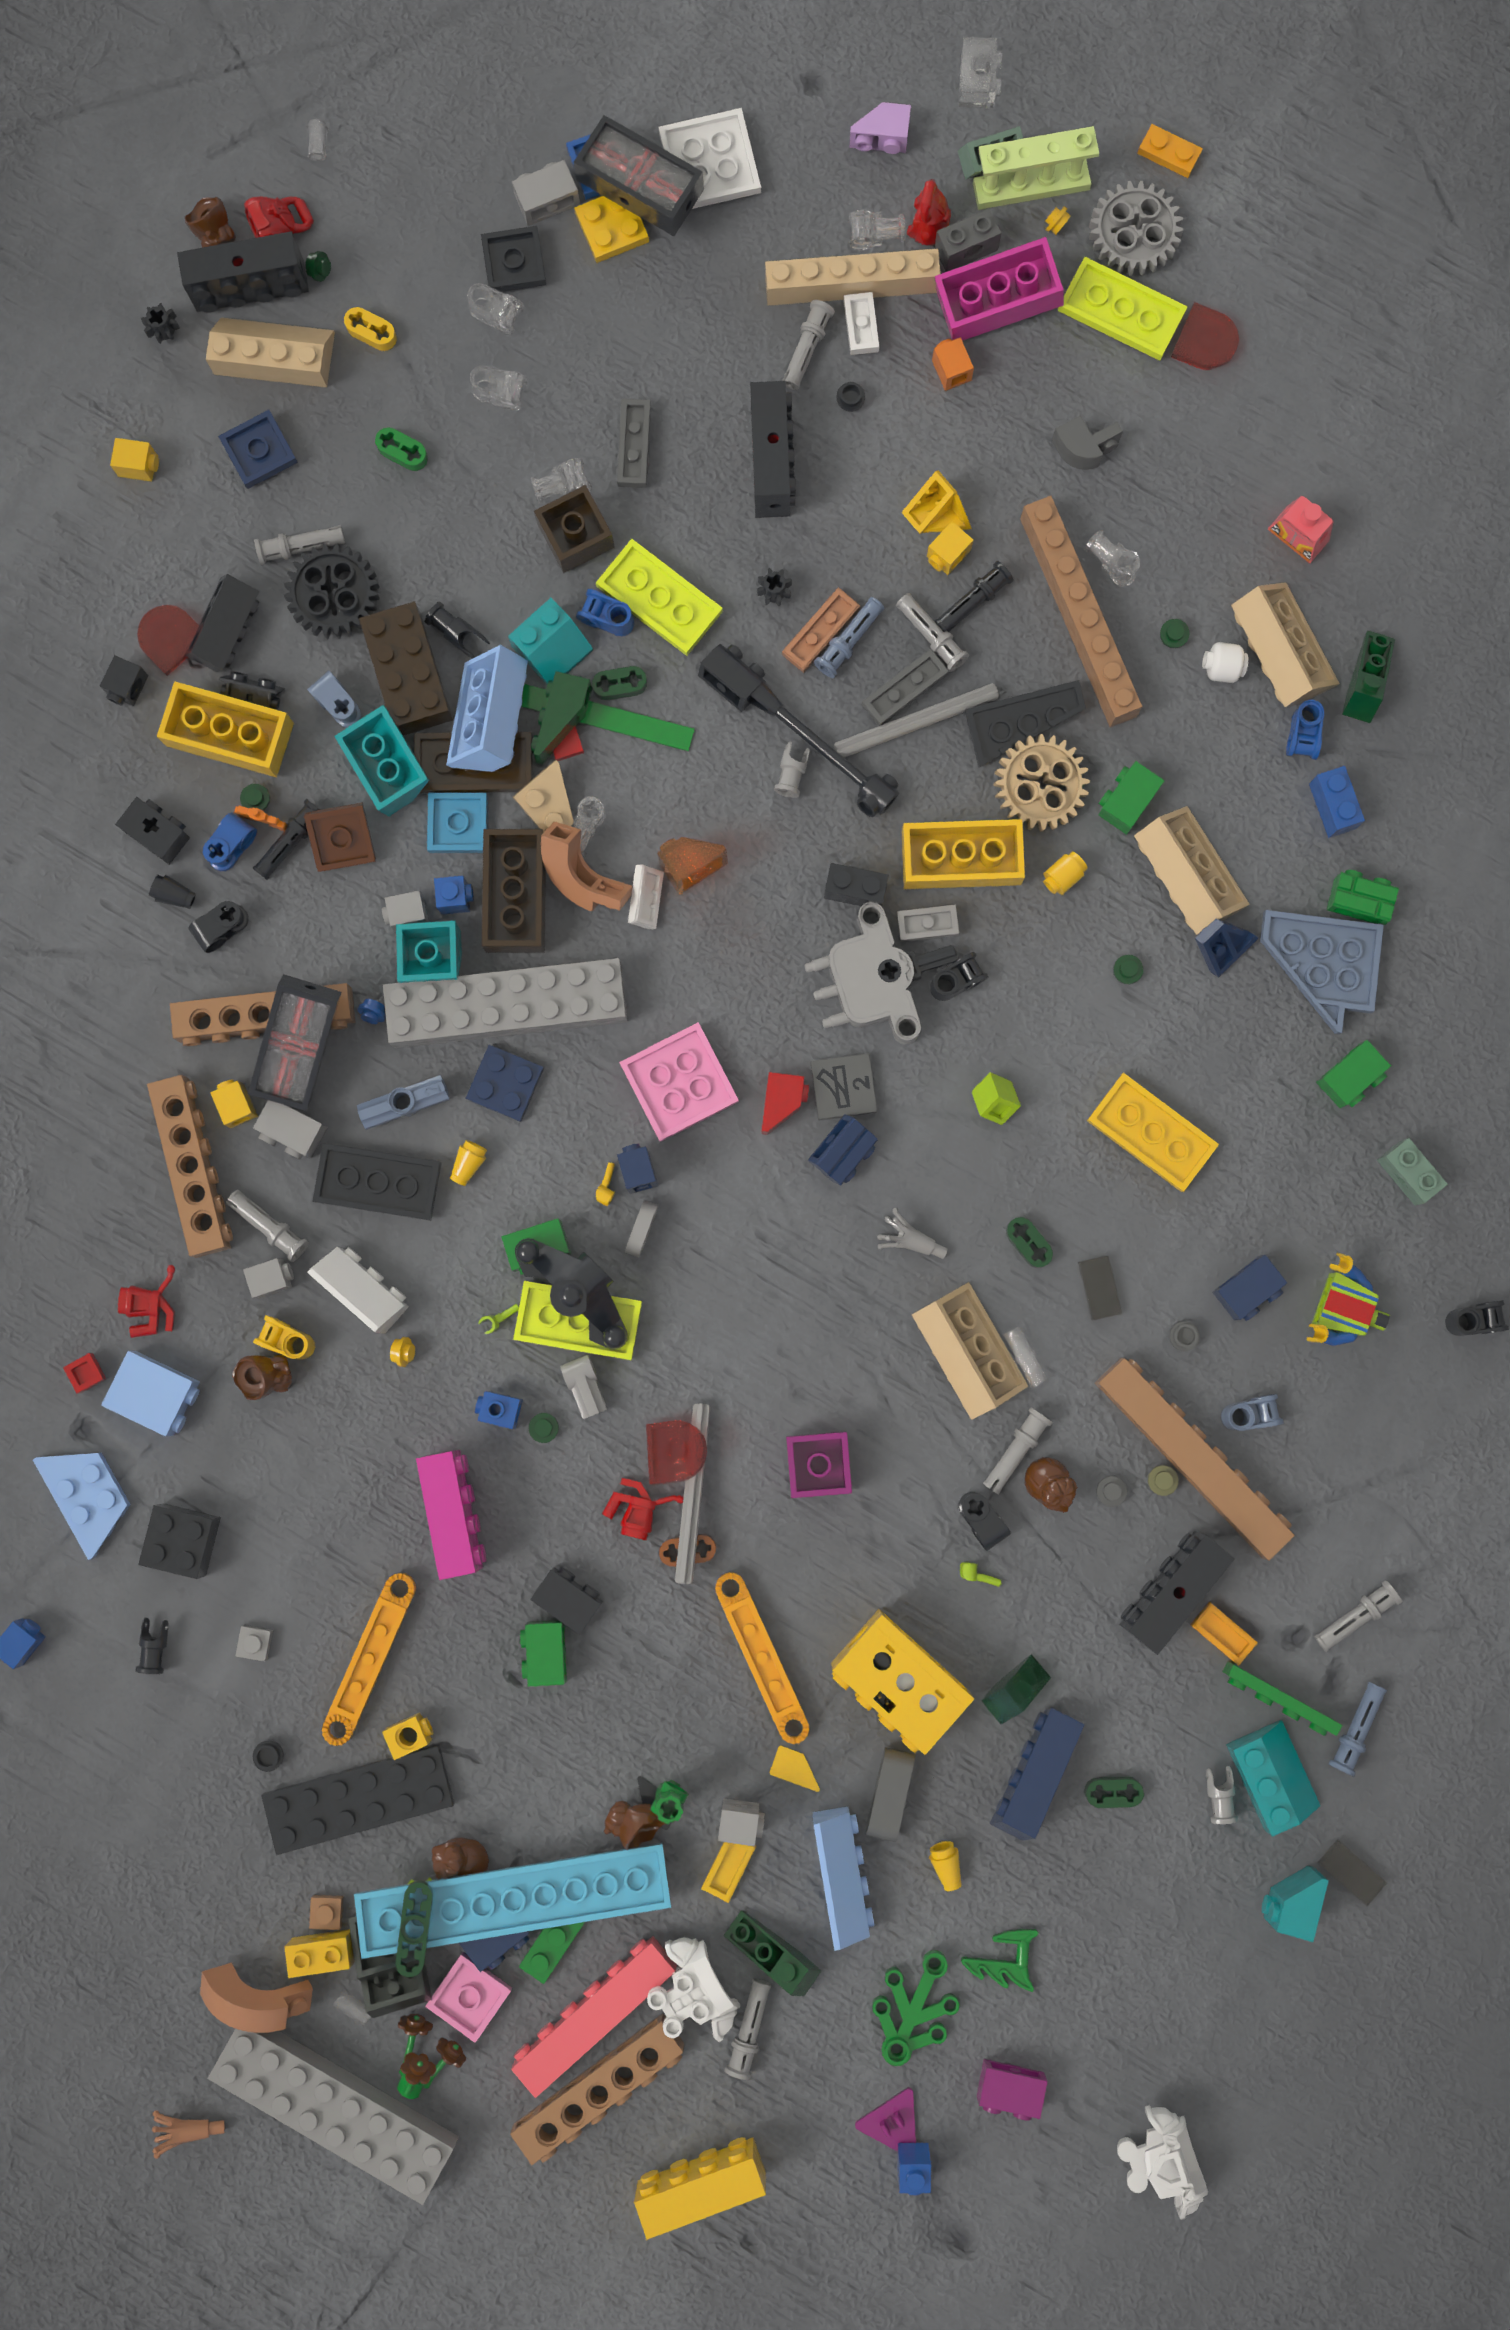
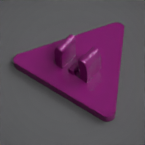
[855,2087,916,2151]

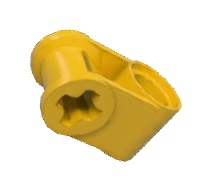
[253,1315,315,1360]

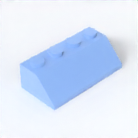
[446,645,528,772]
[812,1807,874,1951]

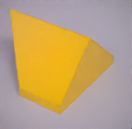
[901,470,972,534]

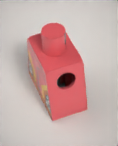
[1268,496,1334,563]

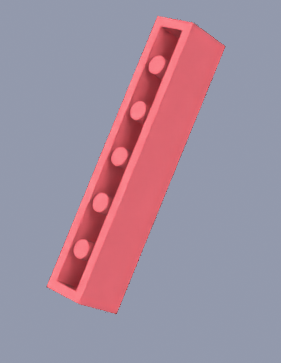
[511,1936,677,2098]

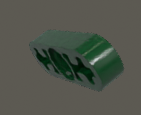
[396,1881,433,1977]

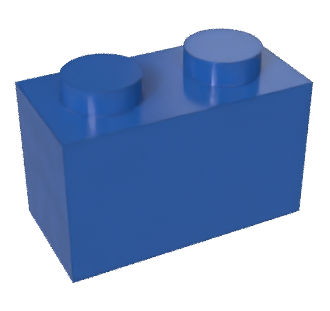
[1309,766,1365,838]

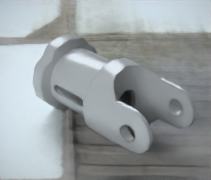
[774,741,810,798]
[1206,1766,1239,1824]

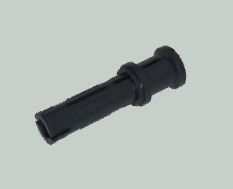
[934,561,1014,632]
[253,799,320,880]

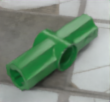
[650,1780,689,1824]

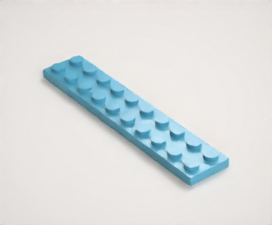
[354,1843,671,1959]

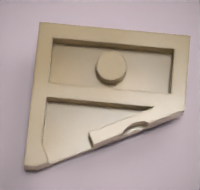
[513,760,574,832]

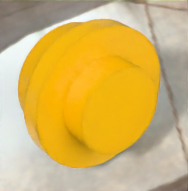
[1045,206,1071,235]
[390,1337,415,1367]

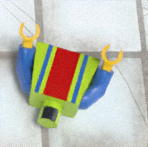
[1307,1252,1390,1346]

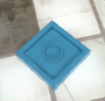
[427,793,488,853]

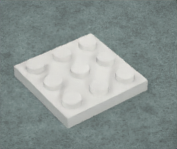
[658,108,761,209]

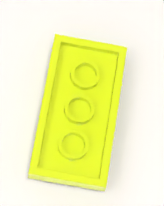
[1058,257,1187,361]
[596,539,723,656]
[513,1281,642,1360]

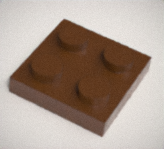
[304,802,376,872]

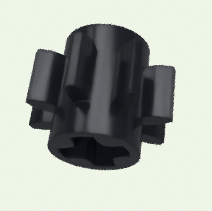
[141,303,180,344]
[757,568,792,606]

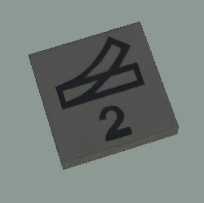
[810,1053,877,1121]

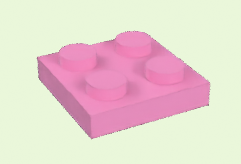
[425,1952,512,2043]

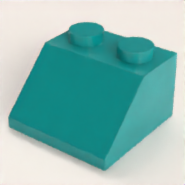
[508,598,593,684]
[396,921,462,983]
[1261,1865,1329,1942]

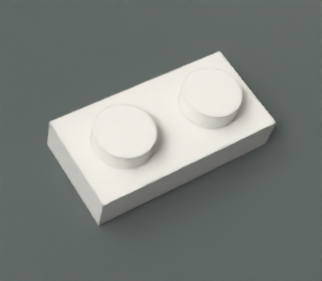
[844,292,879,355]

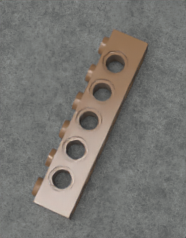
[170,983,356,1046]
[147,1075,233,1258]
[510,2013,684,2165]

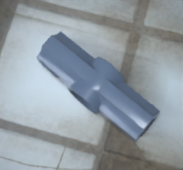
[357,1075,450,1130]

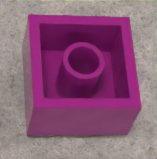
[786,1431,852,1498]

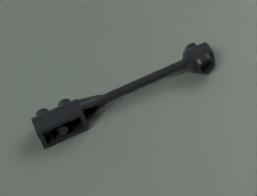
[698,644,899,817]

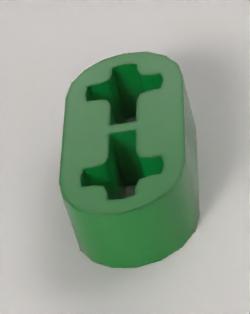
[375,427,428,471]

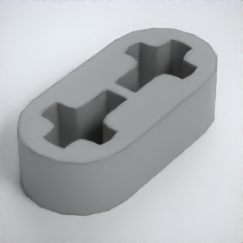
[625,1200,659,1258]

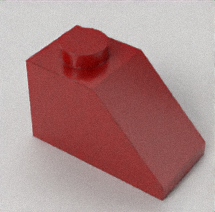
[761,1072,809,1135]

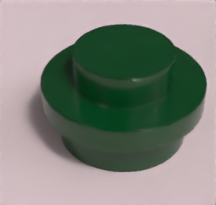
[305,251,331,282]
[1160,619,1190,648]
[240,784,270,811]
[1113,955,1143,985]
[528,1413,559,1443]

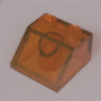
[657,837,728,895]

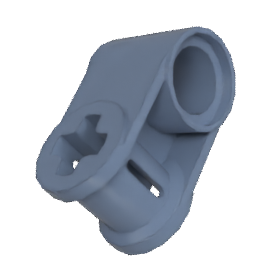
[307,671,361,728]
[1221,1394,1284,1431]

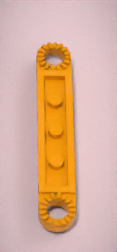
[715,1572,809,1744]
[322,1573,416,1746]

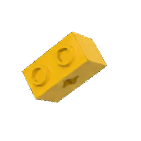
[284,1929,355,1978]

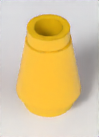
[450,1140,487,1186]
[929,1841,962,1891]

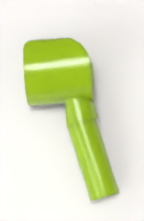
[478,1304,519,1334]
[960,1562,1001,1587]

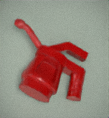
[118,1265,175,1338]
[602,1478,684,1541]

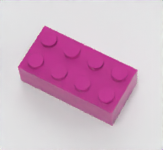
[935,237,1064,341]
[416,1449,486,1580]

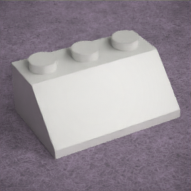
[307,1247,409,1333]

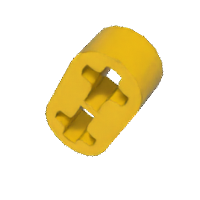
[344,307,397,351]

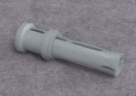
[782,300,835,390]
[254,525,345,565]
[896,593,969,672]
[226,1190,309,1262]
[983,1407,1053,1495]
[1314,1580,1403,1652]
[724,1979,771,2080]

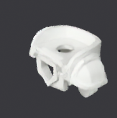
[647,1937,740,2042]
[1117,2105,1208,2220]

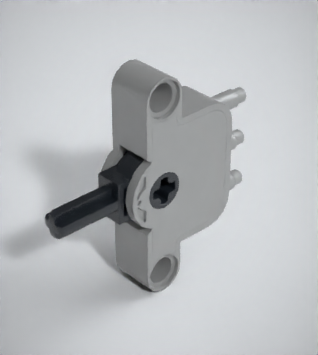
[804,902,957,1045]

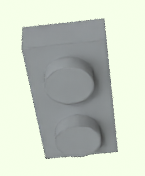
[896,905,959,942]

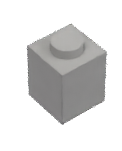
[382,891,429,932]
[243,1258,294,1299]

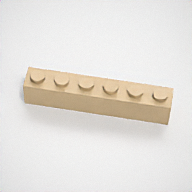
[765,249,940,306]

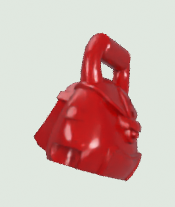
[907,179,951,246]
[244,196,314,238]

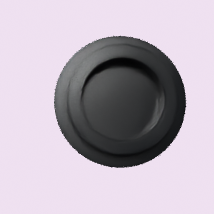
[836,382,865,412]
[252,1740,284,1772]

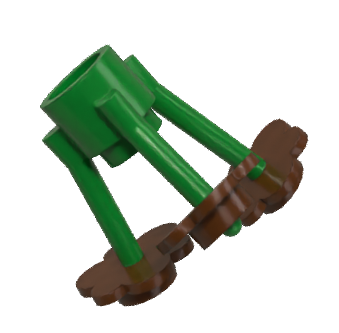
[397,2014,466,2099]

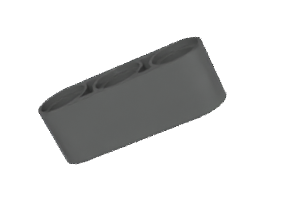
[865,1747,915,1842]

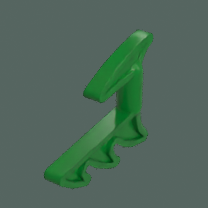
[961,1929,1038,1992]

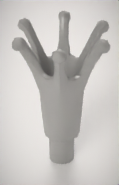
[877,1208,948,1259]

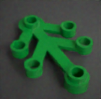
[872,1950,960,2066]

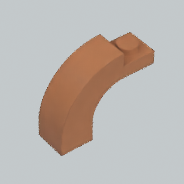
[541,821,632,911]
[200,1963,313,2033]

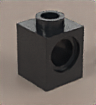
[100,655,149,706]

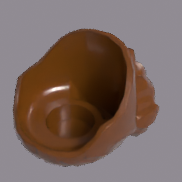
[185,197,236,248]
[232,1355,292,1400]
[1025,1457,1078,1513]
[604,1801,666,1850]
[431,1837,489,1879]

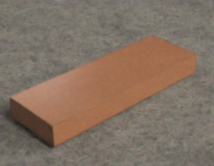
[782,587,860,673]

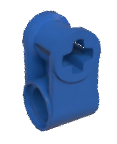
[576,589,634,637]
[1286,700,1325,760]
[203,812,257,871]

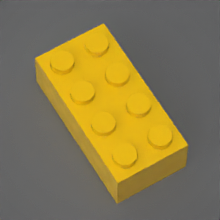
[157,681,294,778]
[902,819,1025,889]
[634,2137,766,2240]

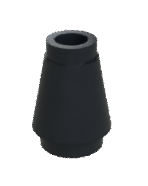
[149,874,196,909]

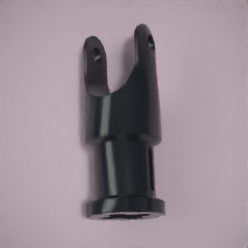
[424,602,490,659]

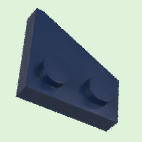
[1195,918,1258,978]

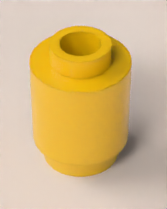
[1043,851,1088,895]

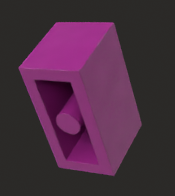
[976,2059,1048,2121]

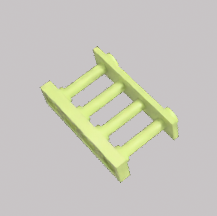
[973,126,1099,210]

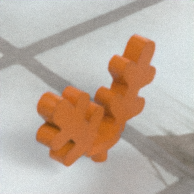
[233,805,288,831]

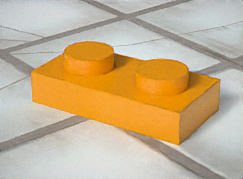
[1137,124,1203,178]

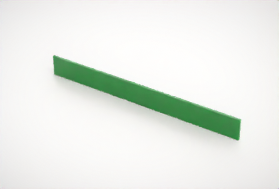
[521,684,695,752]

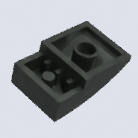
[348,1916,432,2018]

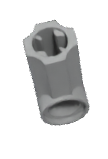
[560,1355,607,1419]

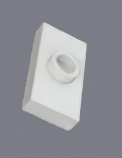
[628,864,664,929]

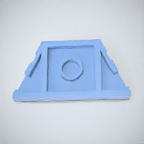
[33,1453,131,1560]

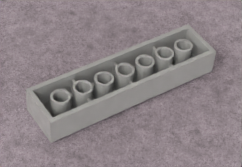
[383,958,628,1048]
[207,2029,459,2205]

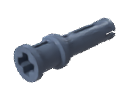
[814,597,885,678]
[1328,1682,1387,1777]

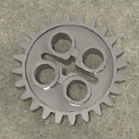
[1089,181,1183,276]

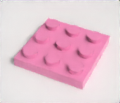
[619,1022,739,1142]

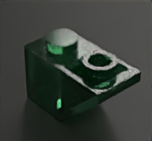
[981,1654,1051,1724]

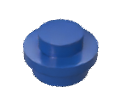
[357,999,386,1024]

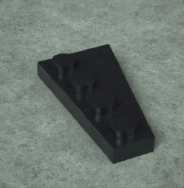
[965,680,1086,767]

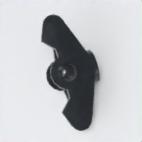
[515,1238,628,1350]

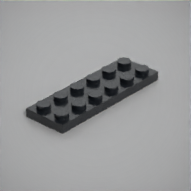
[261,1744,455,1855]

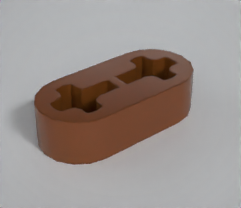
[659,1534,716,1567]

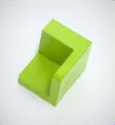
[972,1072,1021,1125]

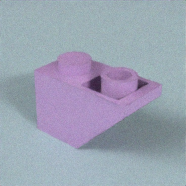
[849,102,911,154]

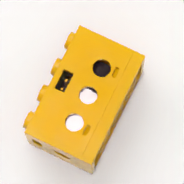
[831,1609,974,1755]

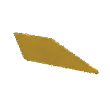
[770,1746,820,1792]

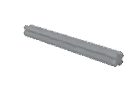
[834,683,999,758]
[675,1403,711,1585]

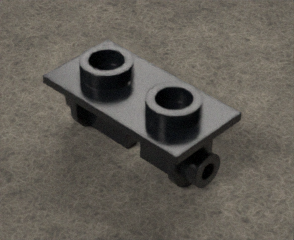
[219,671,285,709]

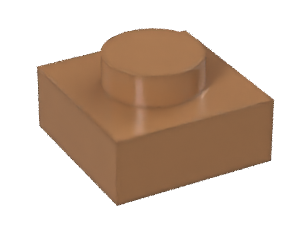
[309,1895,344,1930]

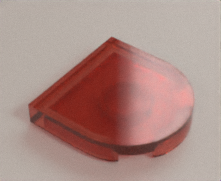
[1171,302,1239,370]
[137,605,199,676]
[646,1420,707,1485]

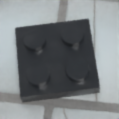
[481,226,546,294]

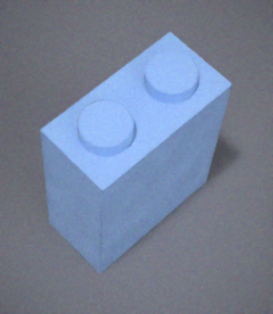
[101,1351,200,1436]

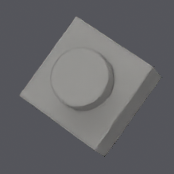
[235,1625,273,1662]

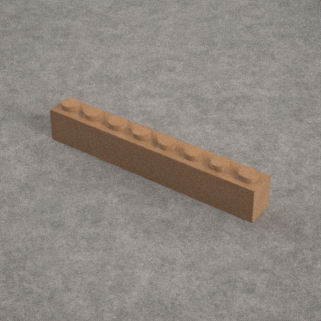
[1020,496,1142,728]
[1095,1358,1295,1561]

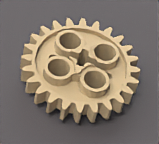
[993,734,1090,831]

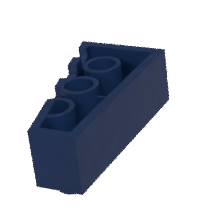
[990,1708,1084,1841]

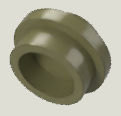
[1148,1465,1178,1496]

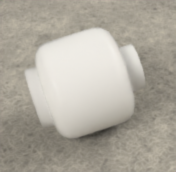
[1202,642,1248,683]

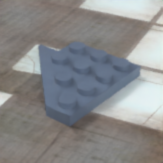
[1260,910,1384,1034]

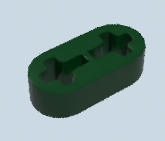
[592,666,647,700]
[1006,1217,1053,1268]
[1084,1777,1144,1808]

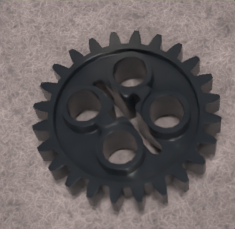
[284,544,380,639]

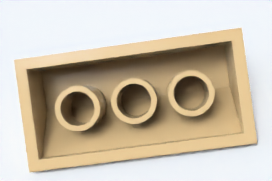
[206,318,335,387]
[1231,583,1340,707]
[1134,806,1250,935]
[912,1282,1028,1420]

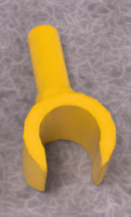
[596,1162,615,1206]

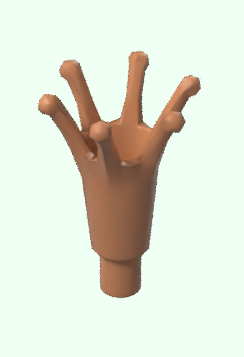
[152,2110,225,2159]

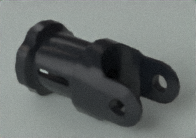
[135,1617,169,1674]

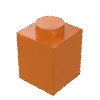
[932,337,974,391]

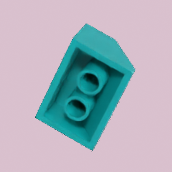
[334,705,429,817]
[1226,1720,1321,1837]

